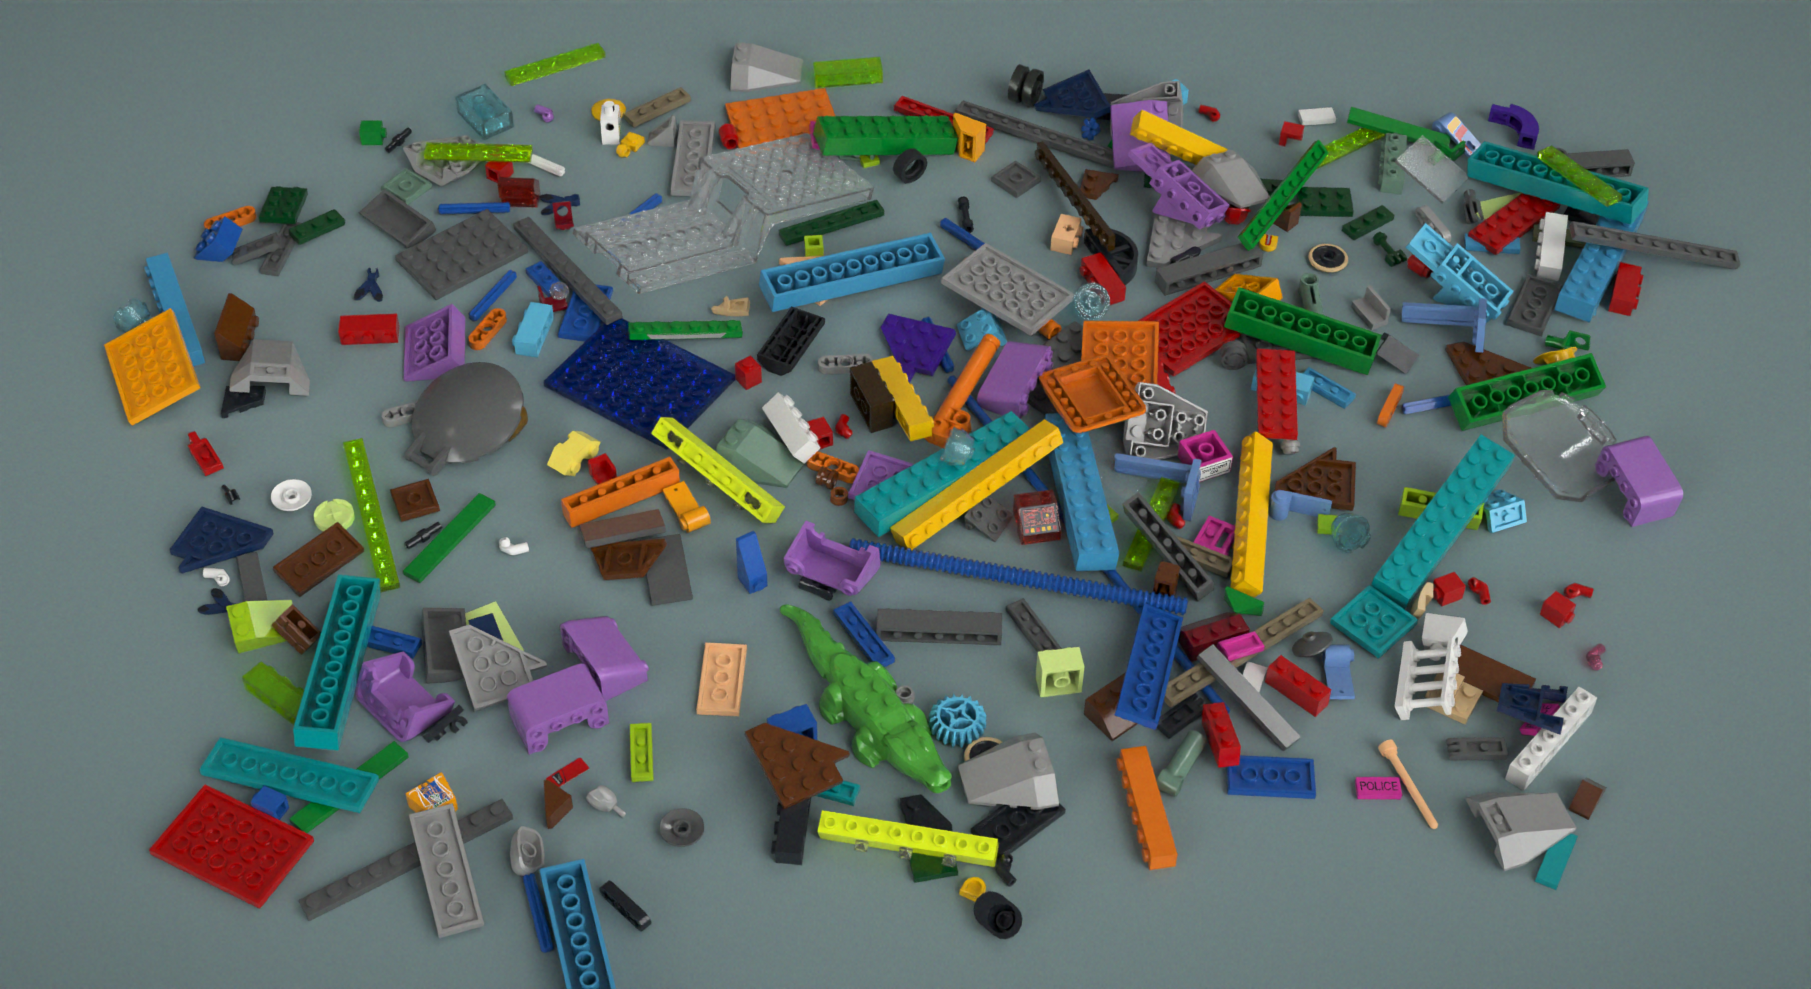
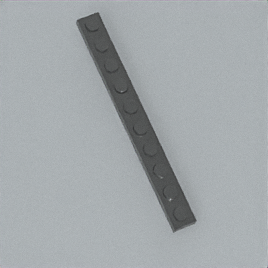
[955,100,1114,168]
[513,217,623,325]
[1569,221,1741,269]
[298,799,513,921]

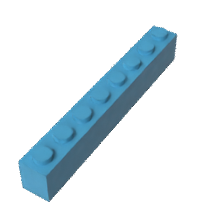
[144,253,205,366]

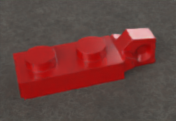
[188,431,224,476]

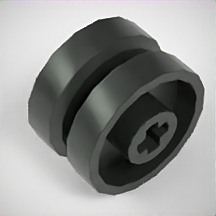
[1008,64,1044,107]

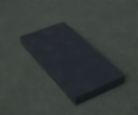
[971,803,1066,859]

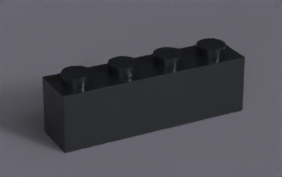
[771,798,811,865]

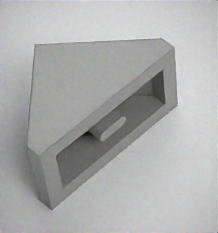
[647,115,677,147]

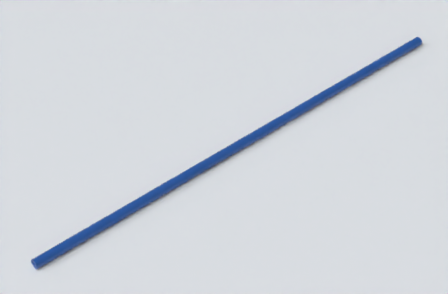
[947,375,1230,714]

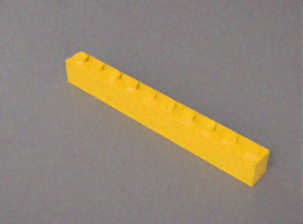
[890,419,1064,550]
[1230,431,1273,598]

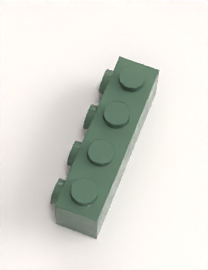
[1378,133,1407,194]

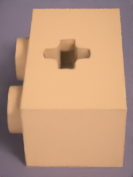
[1050,214,1084,255]

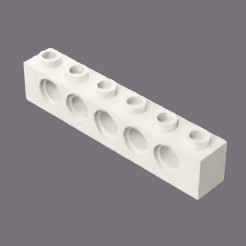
[1505,687,1597,791]

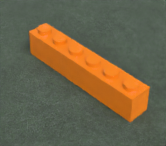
[561,457,680,528]
[1117,746,1178,870]

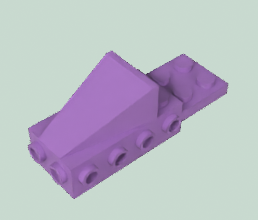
[1127,143,1229,229]

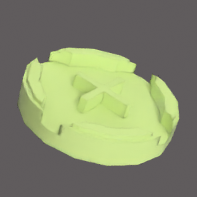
[314,499,355,532]

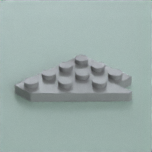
[1146,214,1222,268]
[449,625,547,711]

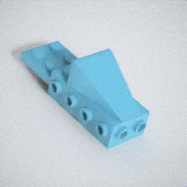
[1405,223,1514,323]

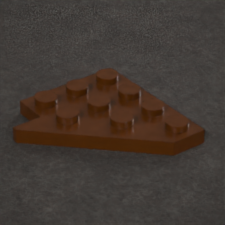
[1446,342,1532,385]
[744,723,850,810]

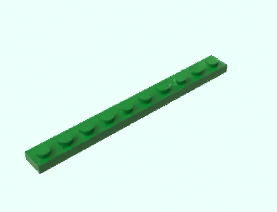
[1238,139,1329,251]

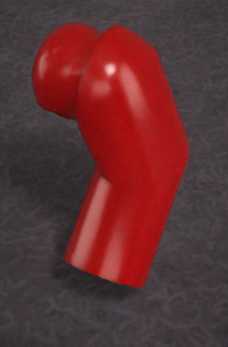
[1199,105,1220,122]
[835,414,853,439]
[1167,503,1185,529]

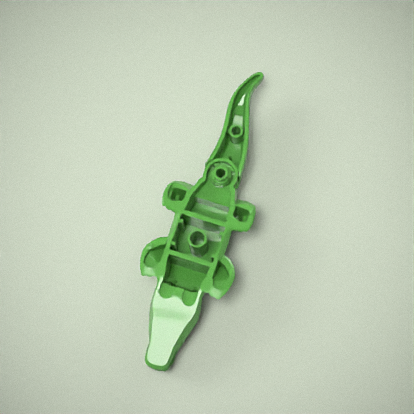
[780,604,952,793]

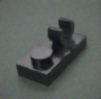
[423,705,468,743]

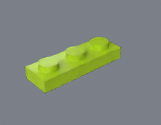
[630,723,654,782]

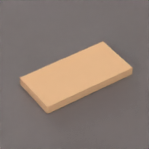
[697,643,747,716]

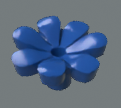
[1081,118,1101,140]

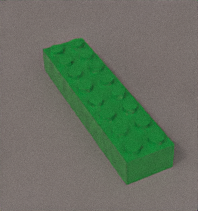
[813,116,959,156]
[1224,287,1382,375]
[1448,353,1606,431]

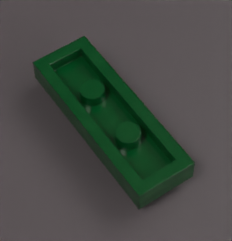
[1342,205,1394,241]
[289,209,345,245]

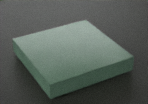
[381,168,432,205]

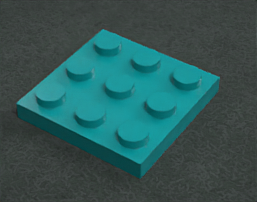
[1330,585,1418,659]

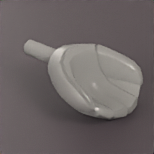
[586,785,627,818]

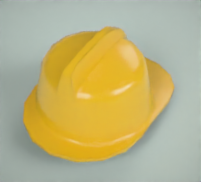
[1533,347,1577,364]

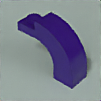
[1488,104,1539,150]

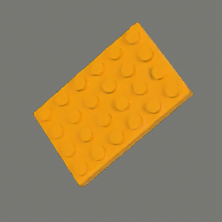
[104,308,201,426]

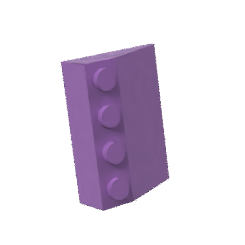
[1110,100,1171,172]
[404,304,465,382]

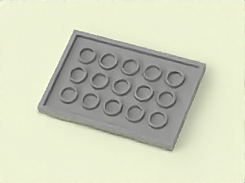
[941,243,1075,336]

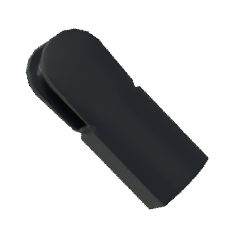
[1170,246,1201,264]
[798,576,837,601]

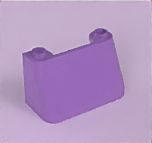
[783,521,881,596]
[560,616,649,701]
[355,651,455,742]

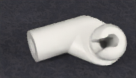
[499,537,529,556]
[203,568,230,586]

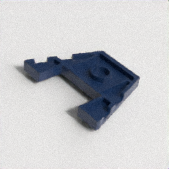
[1497,683,1568,735]

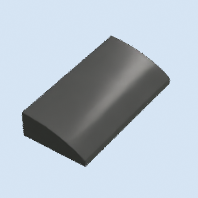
[359,189,437,248]
[421,608,466,683]

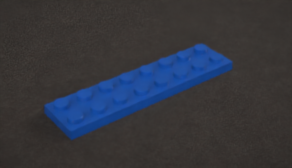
[1115,603,1183,730]

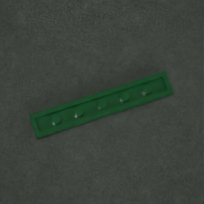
[779,199,884,246]

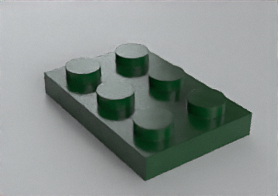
[259,186,308,224]
[1296,187,1354,217]

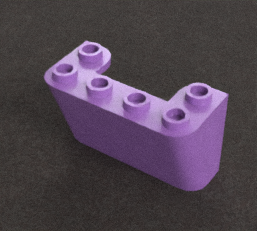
[977,341,1053,419]

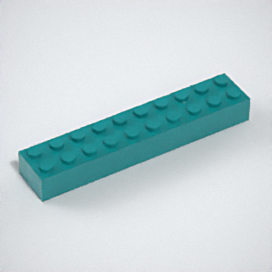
[1467,141,1649,224]
[854,411,1030,537]
[1371,434,1515,610]
[293,575,381,751]

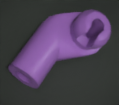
[534,104,554,122]

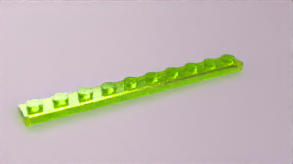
[343,438,400,593]

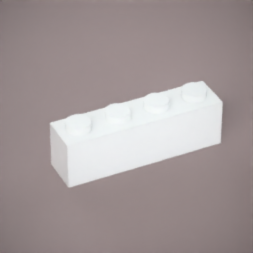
[1534,212,1568,281]
[762,392,821,463]

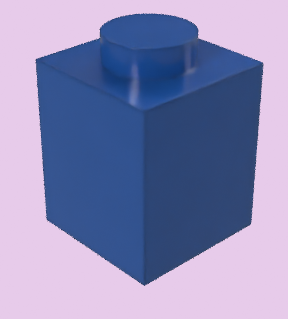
[251,786,289,820]

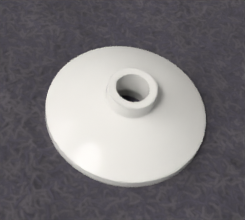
[271,479,312,511]

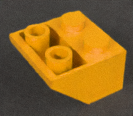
[953,113,986,162]

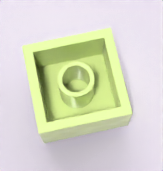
[1035,647,1085,697]

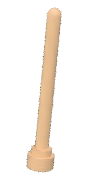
[1378,740,1438,829]

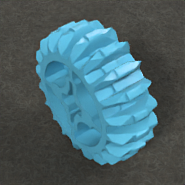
[929,693,986,748]

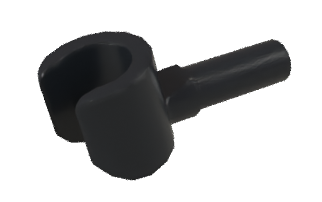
[222,484,240,505]

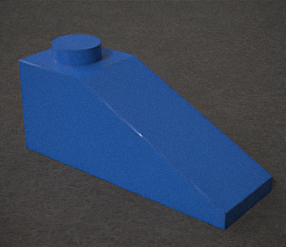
[736,531,768,594]

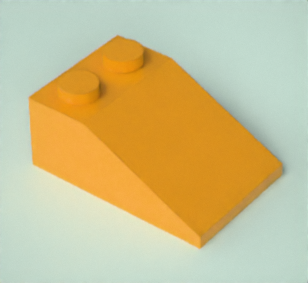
[1215,274,1283,303]

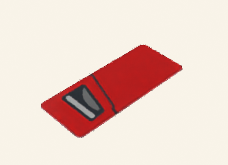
[546,758,589,787]

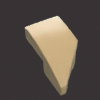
[712,296,750,316]
[1410,582,1433,620]

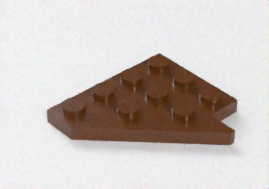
[1274,447,1356,511]

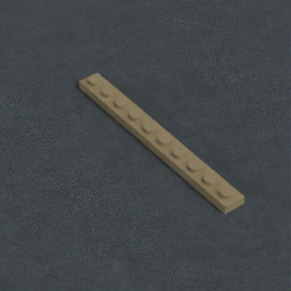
[1164,597,1324,708]

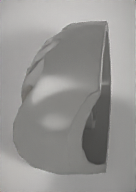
[510,826,545,876]

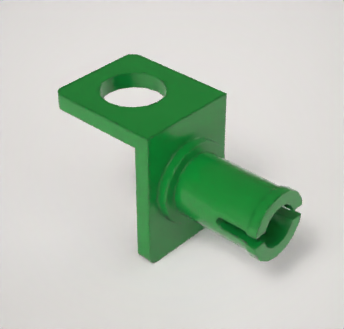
[1427,139,1466,167]
[1545,330,1591,351]

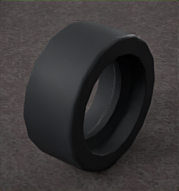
[893,148,927,183]

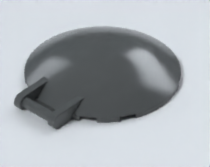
[404,362,524,476]

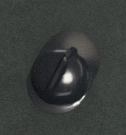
[973,891,1023,939]

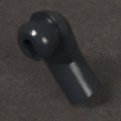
[996,853,1017,887]

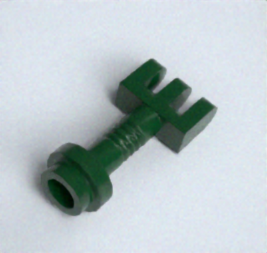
[1373,232,1407,267]

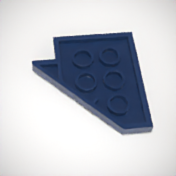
[1034,69,1111,118]
[169,507,274,574]

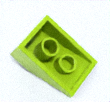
[226,600,292,654]

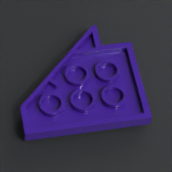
[881,313,956,383]

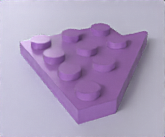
[848,450,914,500]

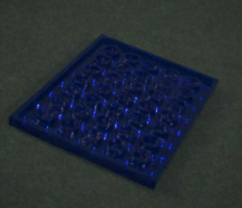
[543,318,736,450]

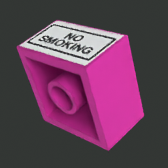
[1178,430,1233,482]

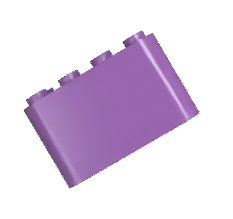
[1595,436,1683,527]
[507,664,609,755]

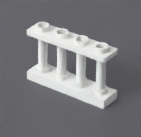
[1395,637,1461,720]

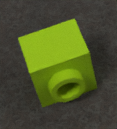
[804,235,824,257]

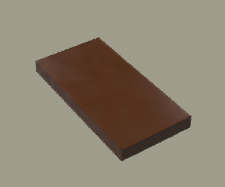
[273,522,364,597]
[1457,644,1536,702]

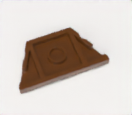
[591,539,667,580]

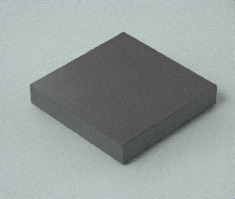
[991,160,1041,198]

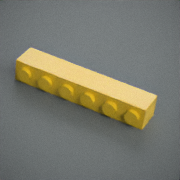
[1130,110,1229,165]
[872,356,934,441]

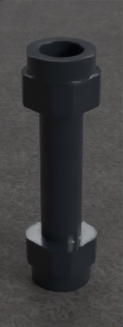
[958,196,974,233]

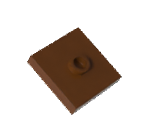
[390,479,440,522]

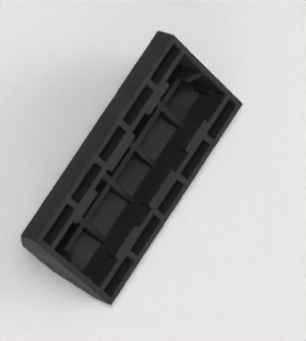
[757,307,825,376]

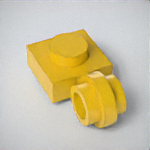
[616,132,645,158]

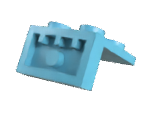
[957,308,1007,351]
[1483,489,1527,533]

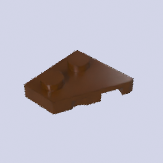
[1080,169,1119,200]

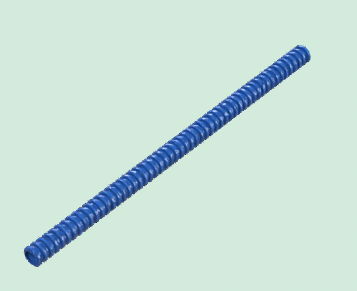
[849,538,1188,616]

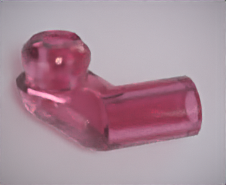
[1586,643,1606,671]

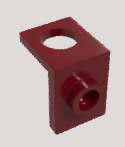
[552,201,574,230]
[537,286,568,312]

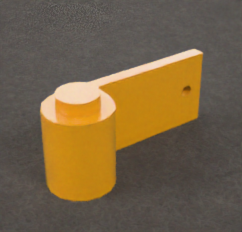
[663,481,711,533]

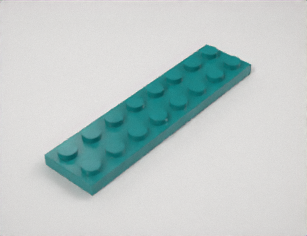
[199,737,379,813]

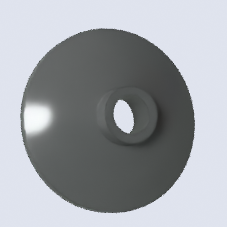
[1292,631,1333,657]
[660,808,704,847]

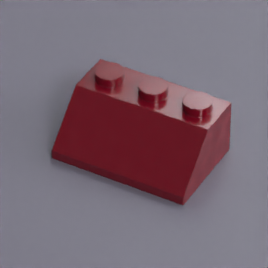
[1178,612,1250,662]

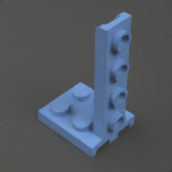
[1401,298,1487,352]
[1115,453,1201,521]

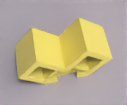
[547,431,601,476]

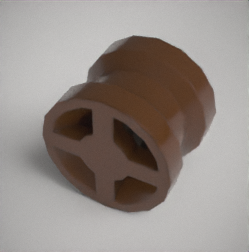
[816,466,839,490]

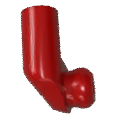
[1468,577,1491,605]
[1563,583,1594,599]

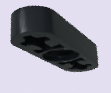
[599,880,651,932]

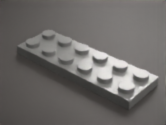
[671,120,715,197]
[409,803,484,938]

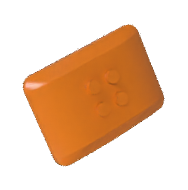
[1039,355,1146,433]

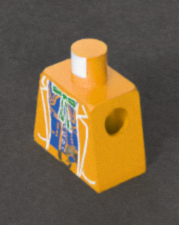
[405,772,458,813]

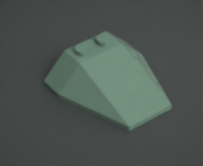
[716,419,806,488]

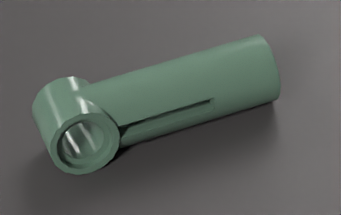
[1298,273,1324,315]
[1157,731,1207,797]

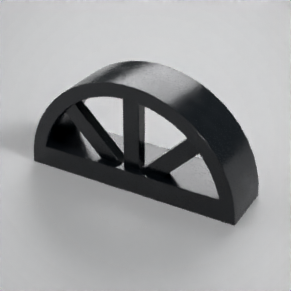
[1083,228,1138,285]

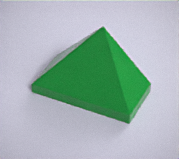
[1224,586,1264,616]

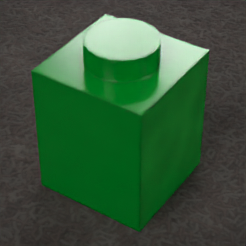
[359,120,387,145]

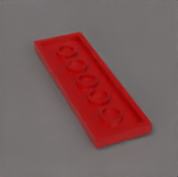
[1468,193,1561,255]
[1256,348,1298,440]

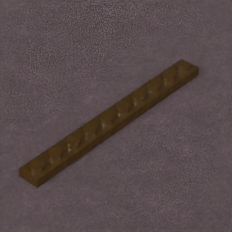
[1035,141,1115,252]

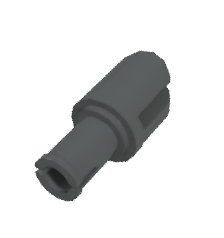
[1463,189,1484,224]

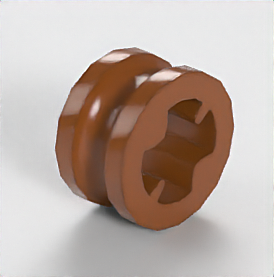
[830,487,848,506]

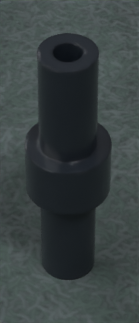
[385,127,412,153]
[404,522,442,549]

